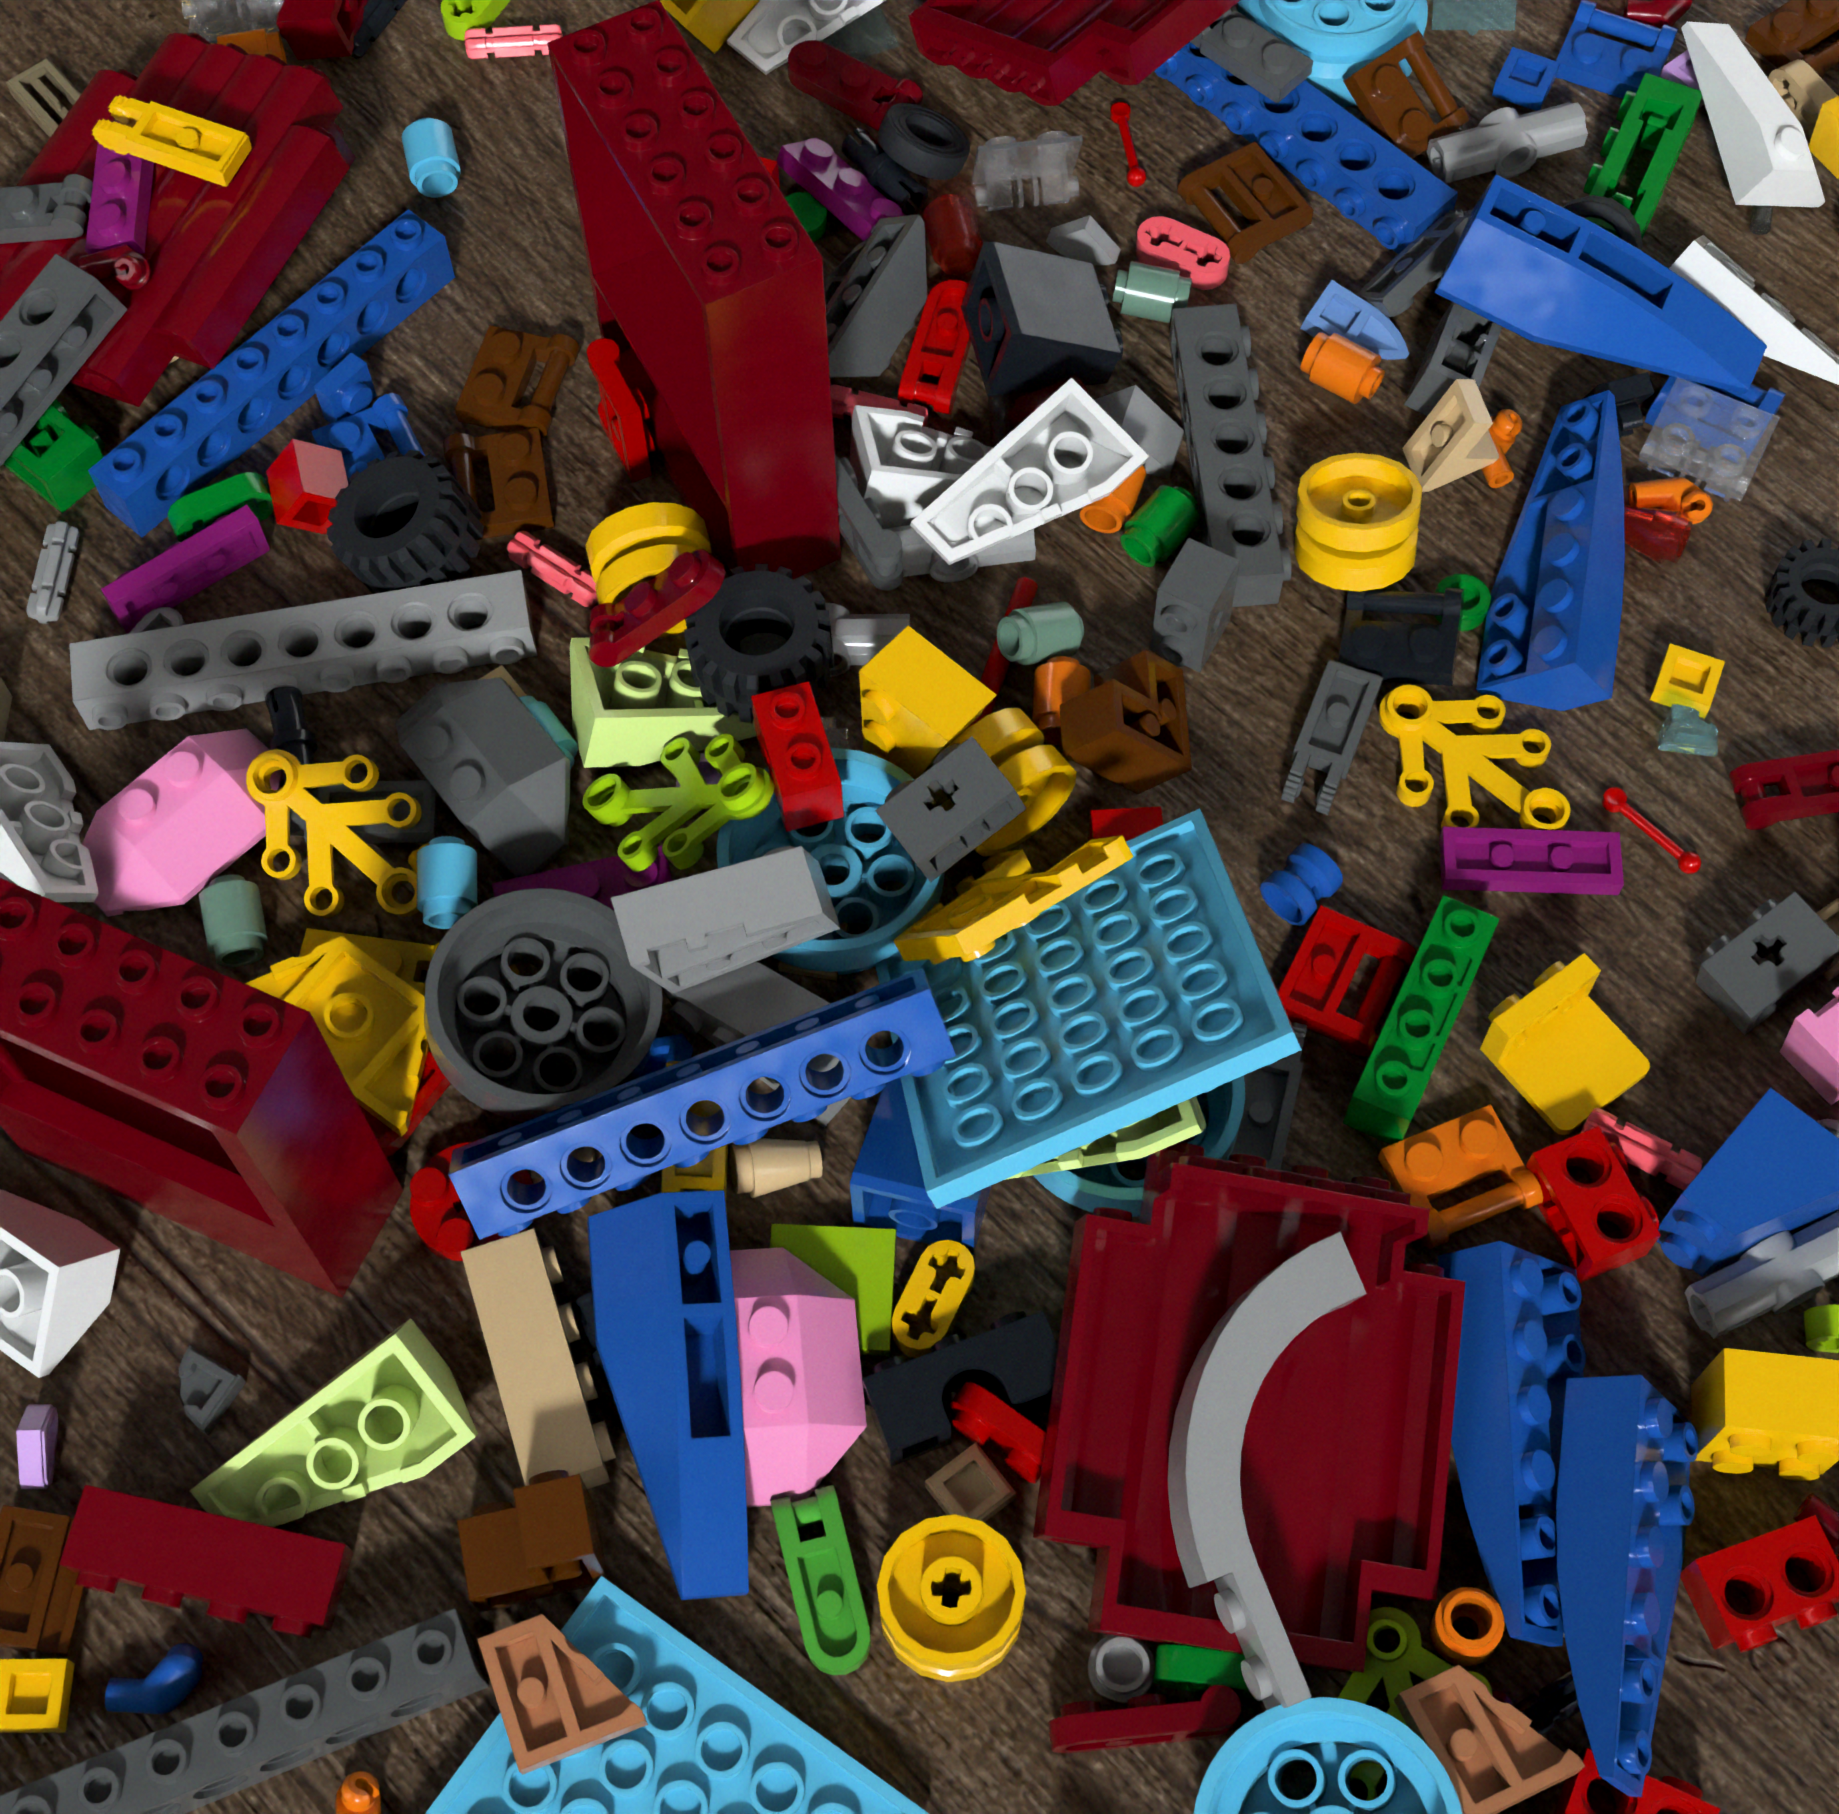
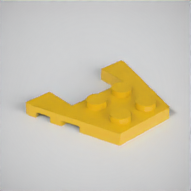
[893,835,1133,964]

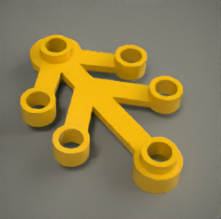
[1378,685,1571,830]
[246,749,421,918]

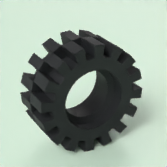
[1765,538,1839,648]

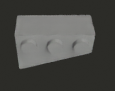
[611,846,840,994]

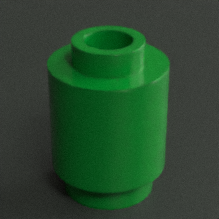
[1120,485,1200,567]

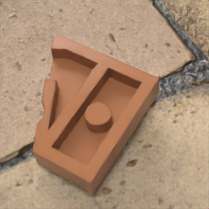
[477,1614,648,1775]
[1394,1665,1585,1814]

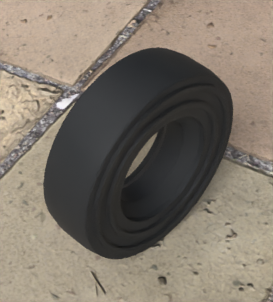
[878,103,970,180]

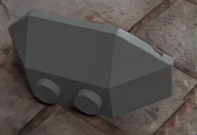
[824,214,927,379]
[395,677,570,878]

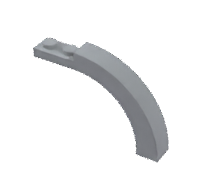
[1168,1232,1367,1711]

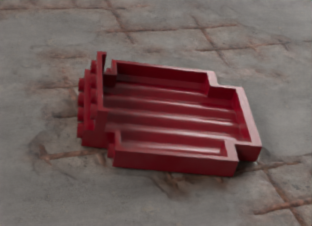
[908,0,1240,106]
[0,32,356,407]
[1033,1142,1466,1673]

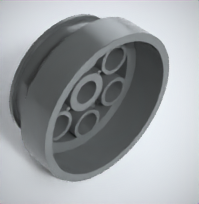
[424,888,663,1122]

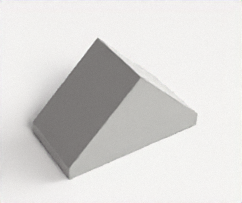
[1094,385,1184,479]

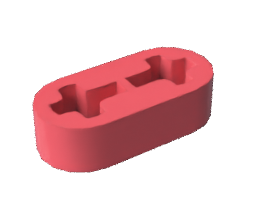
[1135,216,1230,290]

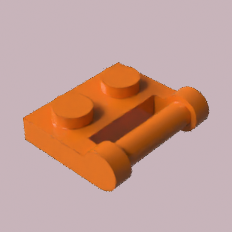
[1378,1104,1543,1249]

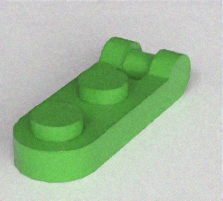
[770,1485,871,1676]

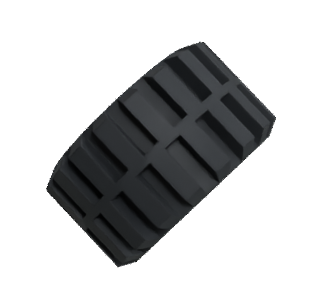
[327,450,484,594]
[684,564,834,724]

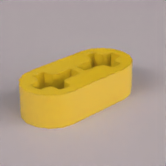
[891,1240,975,1358]

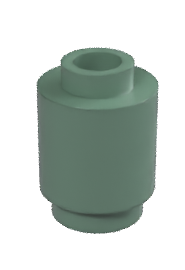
[1112,261,1192,323]
[997,601,1084,665]
[199,875,268,967]

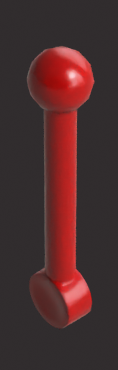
[1110,102,1146,187]
[1602,787,1701,874]

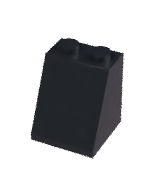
[961,242,1123,396]

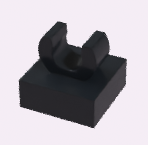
[1582,372,1654,438]

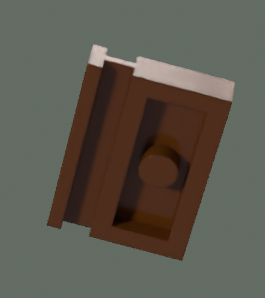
[0,1505,84,1658]

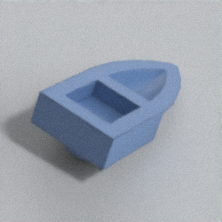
[1300,280,1409,360]

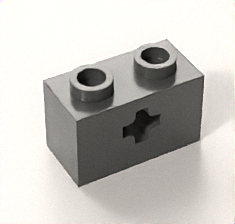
[1404,302,1502,416]
[1150,538,1240,672]
[875,736,1026,883]
[1695,892,1839,1036]

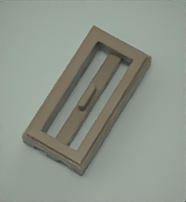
[5,58,81,137]

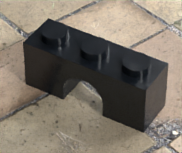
[862,1311,1058,1467]

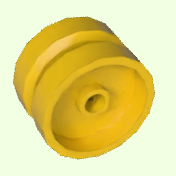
[1294,453,1423,592]
[585,502,712,639]
[941,708,1077,857]
[877,1514,1026,1682]

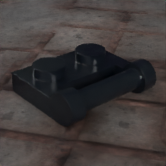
[1338,588,1464,686]

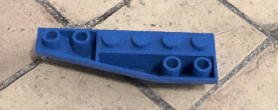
[1434,174,1767,394]
[1476,390,1625,711]
[587,1190,749,1600]
[1438,1241,1586,1647]
[1556,1375,1698,1797]

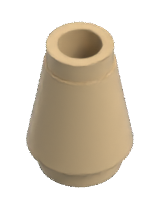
[729,1138,822,1198]

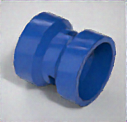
[1260,843,1343,926]

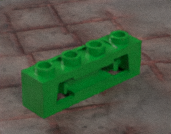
[1583,73,1702,239]
[3,399,106,514]
[1343,895,1500,1145]

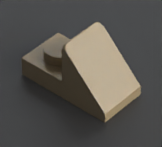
[1402,379,1499,492]

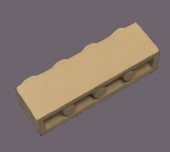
[461,1228,616,1489]

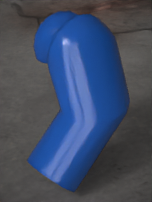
[105,1643,203,1714]

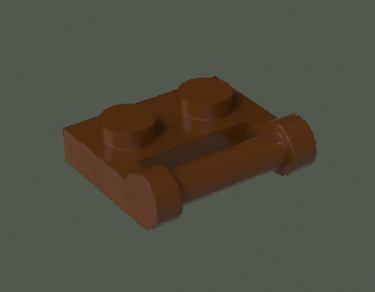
[1745,0,1839,78]
[1343,30,1472,159]
[1177,141,1314,264]
[455,325,580,438]
[443,427,555,540]

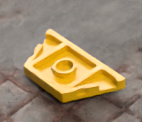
[244,936,429,1137]

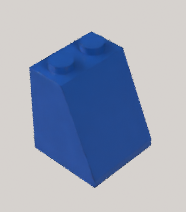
[850,1078,992,1255]
[1657,1087,1839,1277]

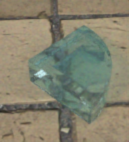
[1658,704,1718,757]

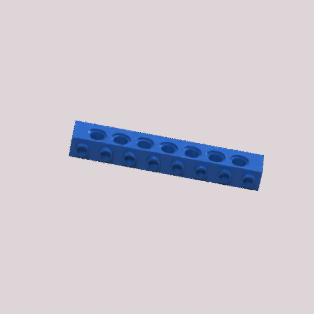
[1154,25,1458,254]
[88,209,455,538]
[448,968,956,1240]

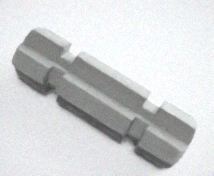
[26,521,80,624]

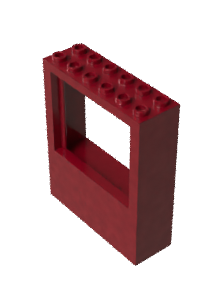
[0,878,403,1298]

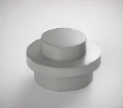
[1088,1635,1155,1704]

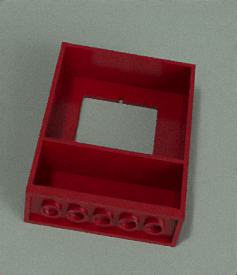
[547,0,841,579]

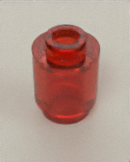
[922,194,983,275]

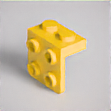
[1480,953,1650,1135]

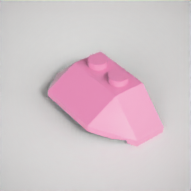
[82,728,283,917]
[730,1247,867,1508]

